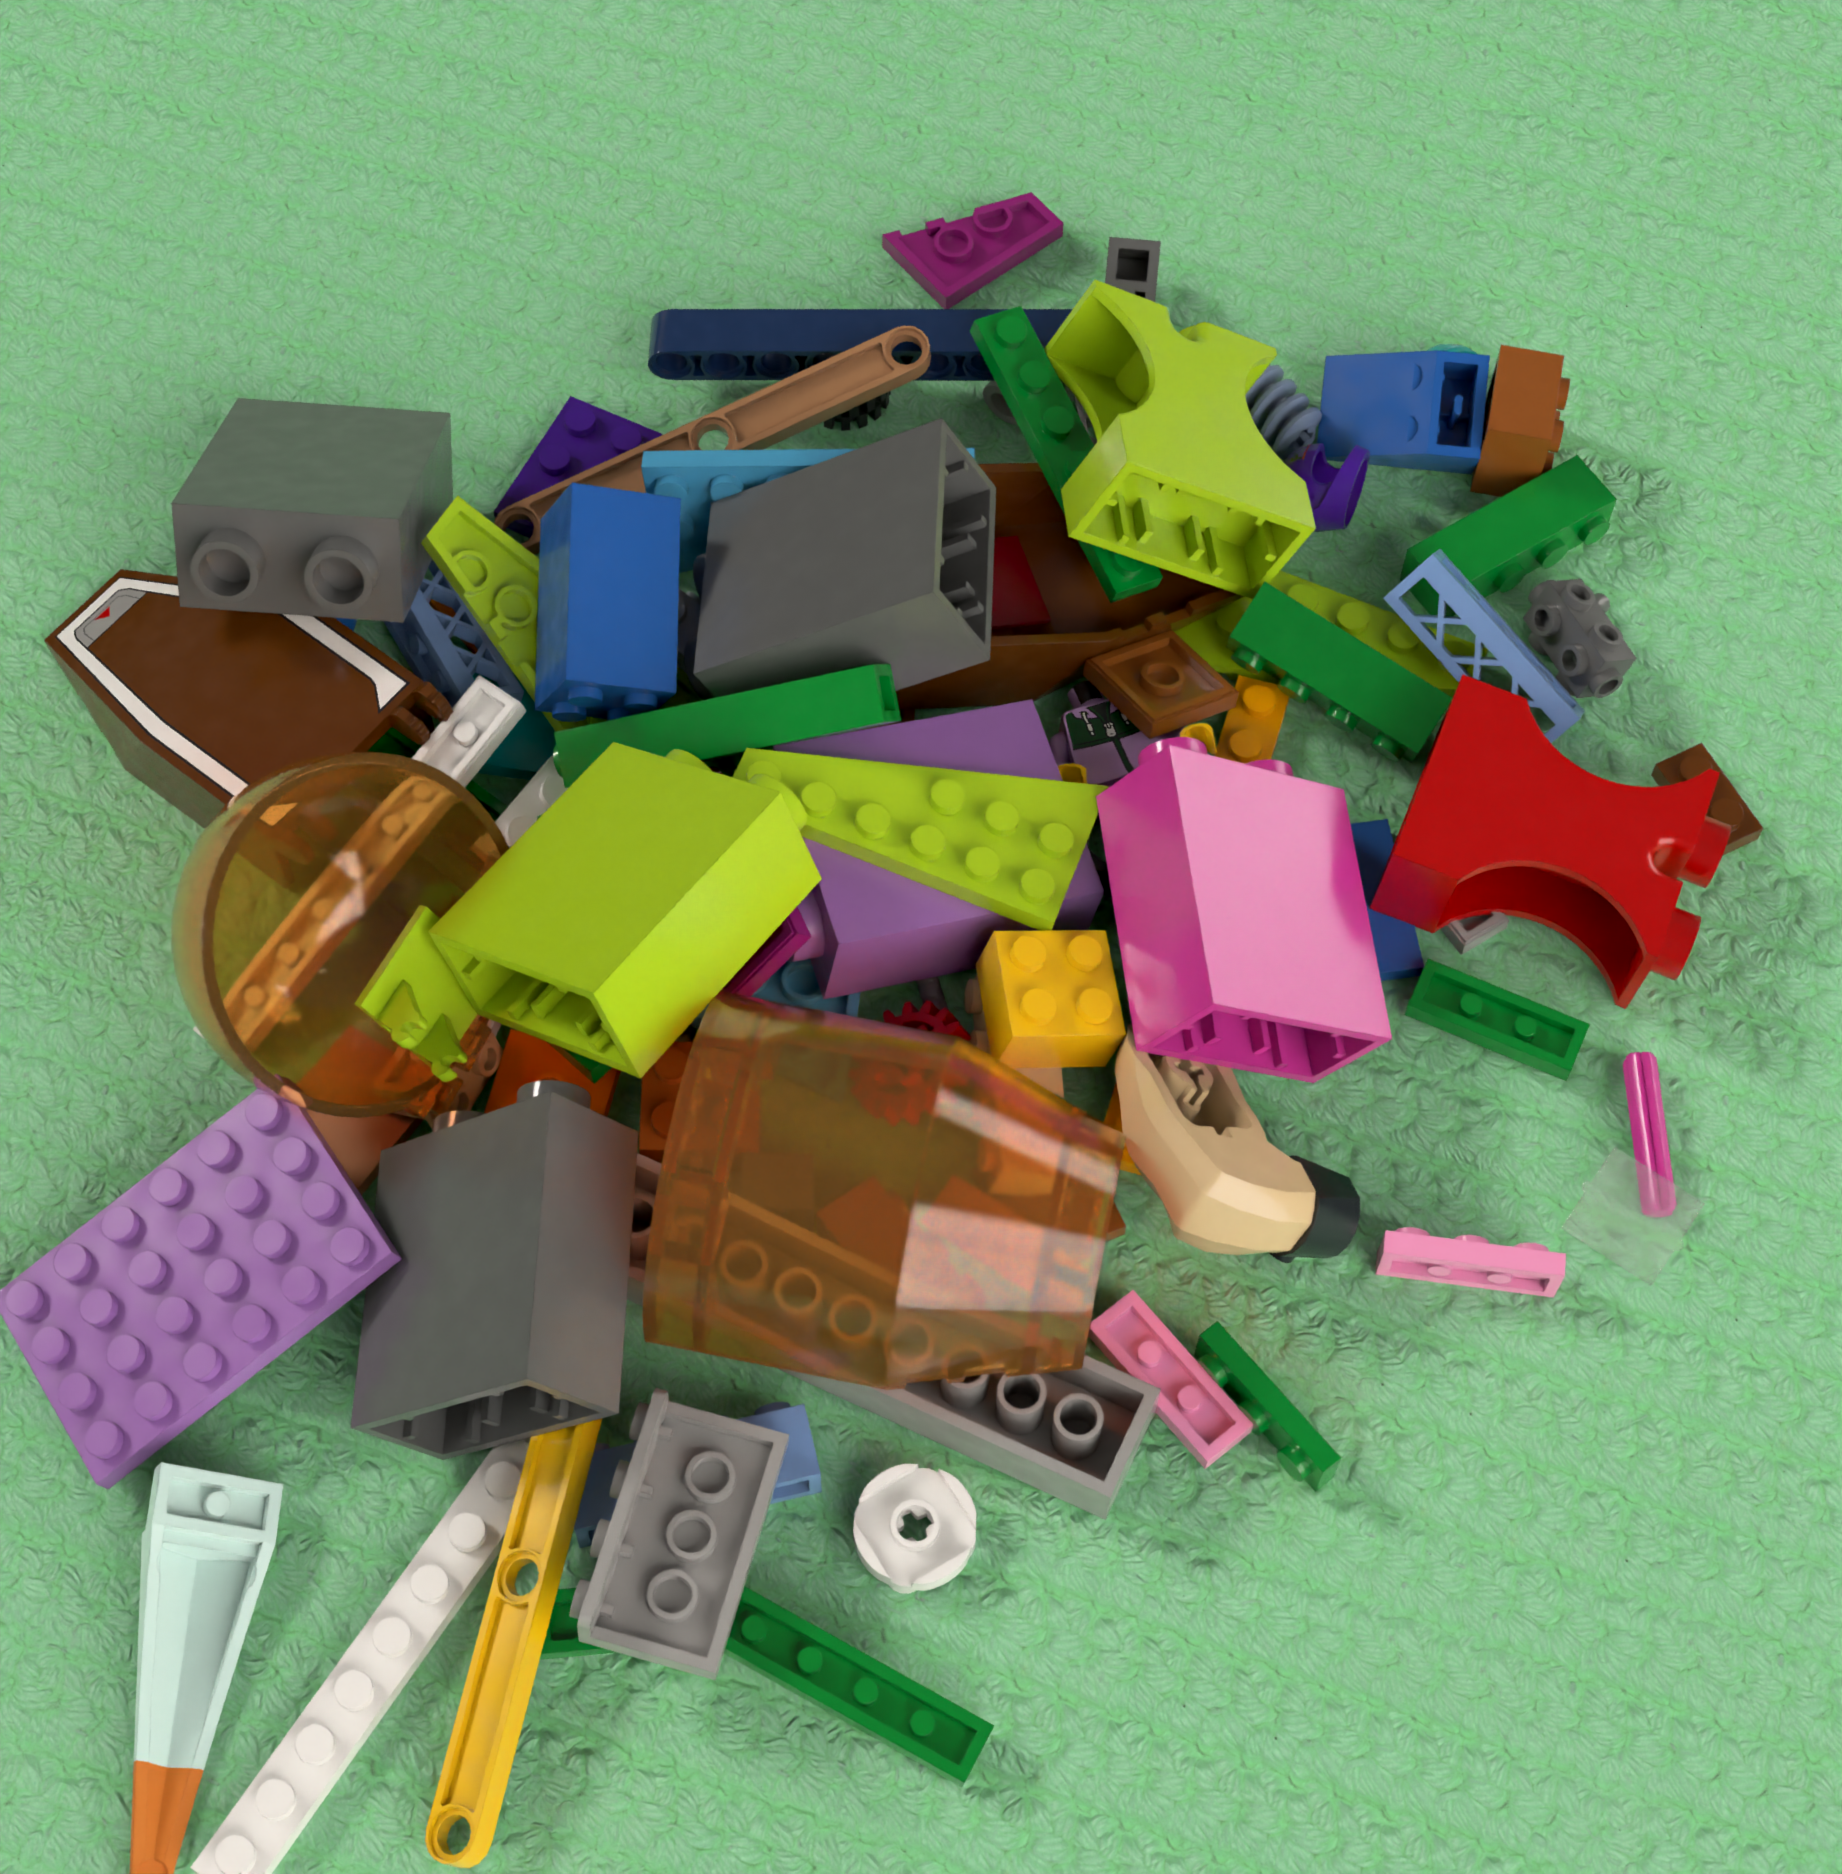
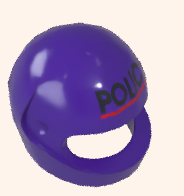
[1283,443,1370,532]

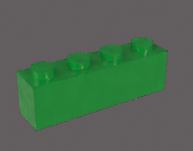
[1400,455,1617,616]
[1226,581,1452,763]

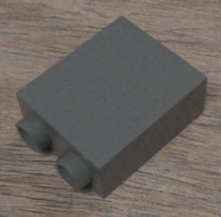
[171,398,453,623]
[684,418,996,700]
[350,1080,639,1460]

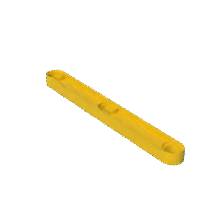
[425,1418,602,1868]

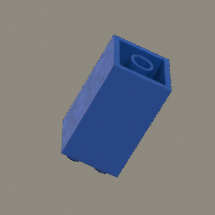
[534,483,681,722]

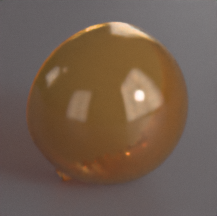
[170,752,509,1118]

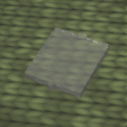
[1561,1146,1705,1286]

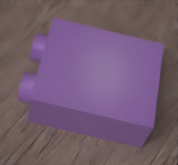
[772,699,1104,1000]

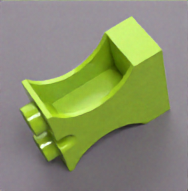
[1044,279,1316,599]

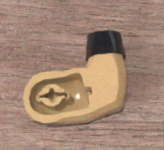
[1115,1023,1360,1263]

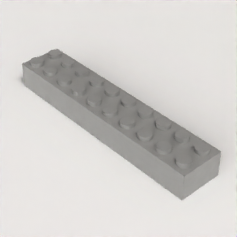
[627,1153,1161,1520]

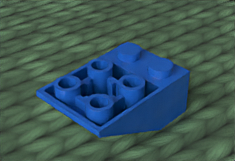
[1317,350,1490,475]

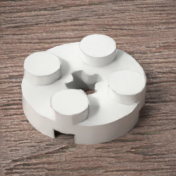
[853,1464,977,1594]

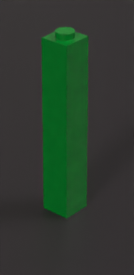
[553,664,901,788]

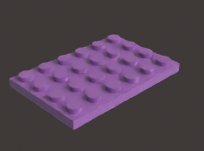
[0,1074,402,1489]

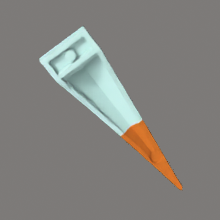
[130,1462,283,1874]

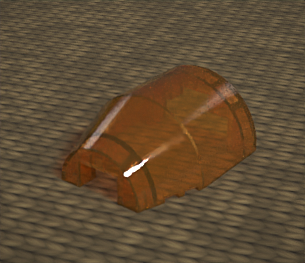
[643,991,1127,1390]

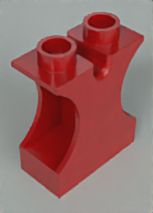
[1369,674,1731,1009]

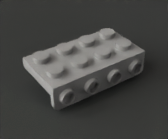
[569,1388,789,1680]

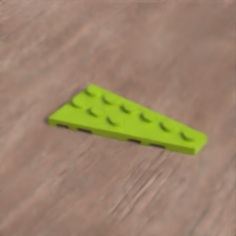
[421,495,702,731]
[1175,570,1488,698]
[733,748,1109,931]

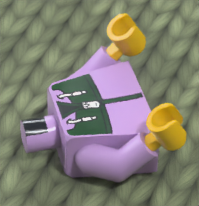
[1049,681,1217,787]

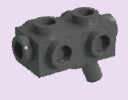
[1523,579,1637,698]

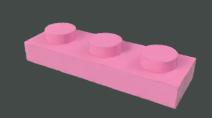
[1375,1227,1566,1298]
[1086,1290,1253,1469]

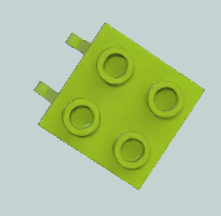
[354,905,477,1082]

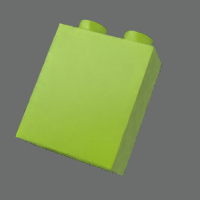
[428,742,822,1079]

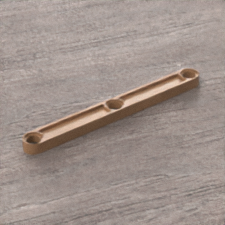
[494,325,931,555]

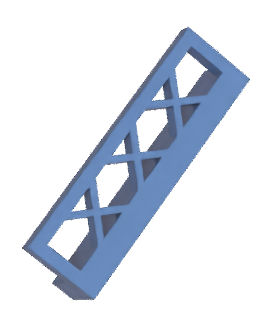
[1384,549,1585,743]
[383,559,524,708]

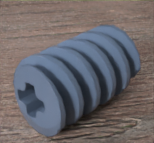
[1245,363,1322,461]

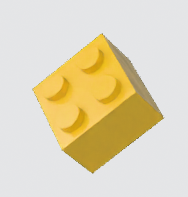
[976,930,1126,1069]

